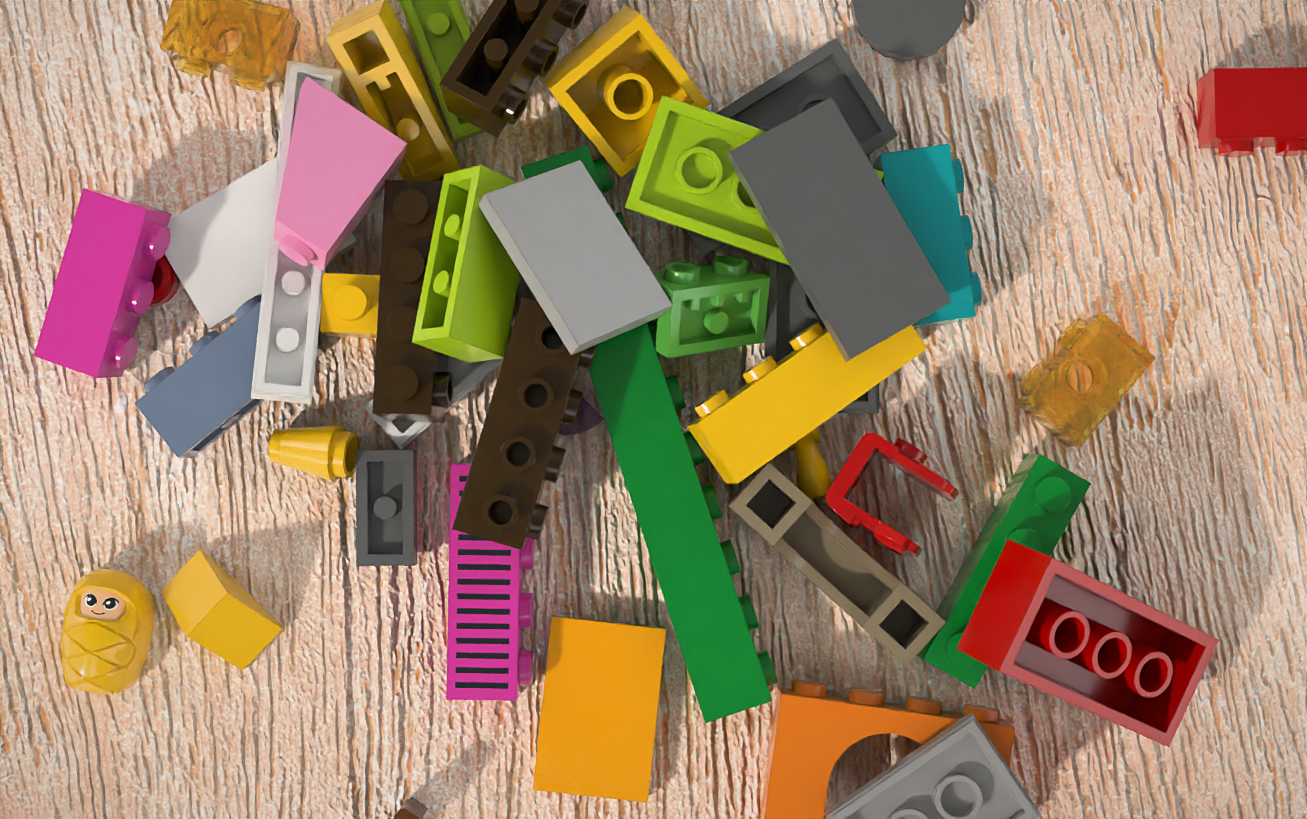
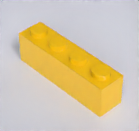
[687,322,927,484]

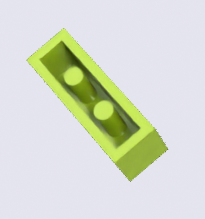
[412,165,522,363]

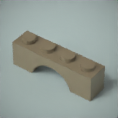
[727,462,946,666]

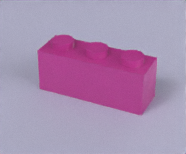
[34,188,171,378]

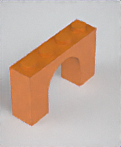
[759,680,1015,819]

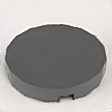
[850,0,966,62]

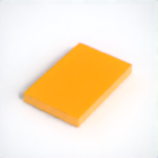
[533,615,666,803]

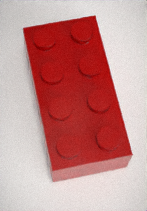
[956,539,1219,747]

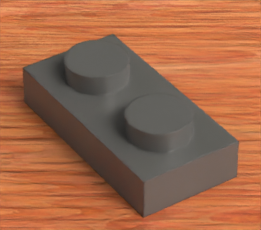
[356,450,417,566]

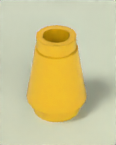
[269,425,360,482]

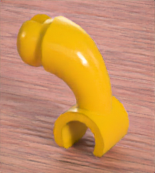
[788,427,832,502]

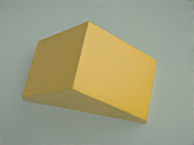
[160,549,284,671]

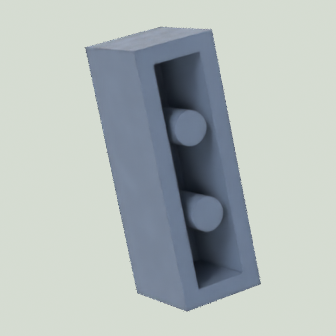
[134,294,326,458]

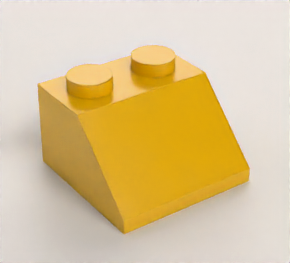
[538,5,710,178]

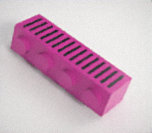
[446,464,535,701]

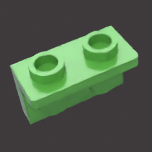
[652,255,770,358]

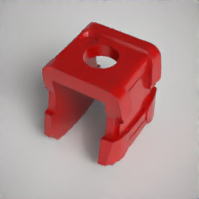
[826,433,959,557]

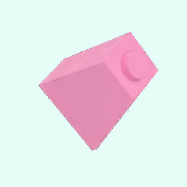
[274,77,407,271]

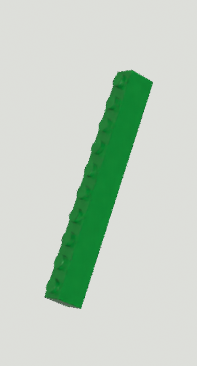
[521,145,778,723]

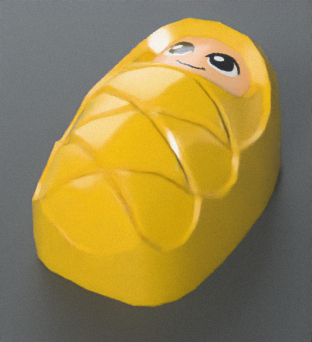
[62,569,155,694]

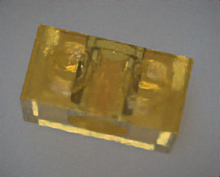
[160,0,301,92]
[1016,312,1156,447]

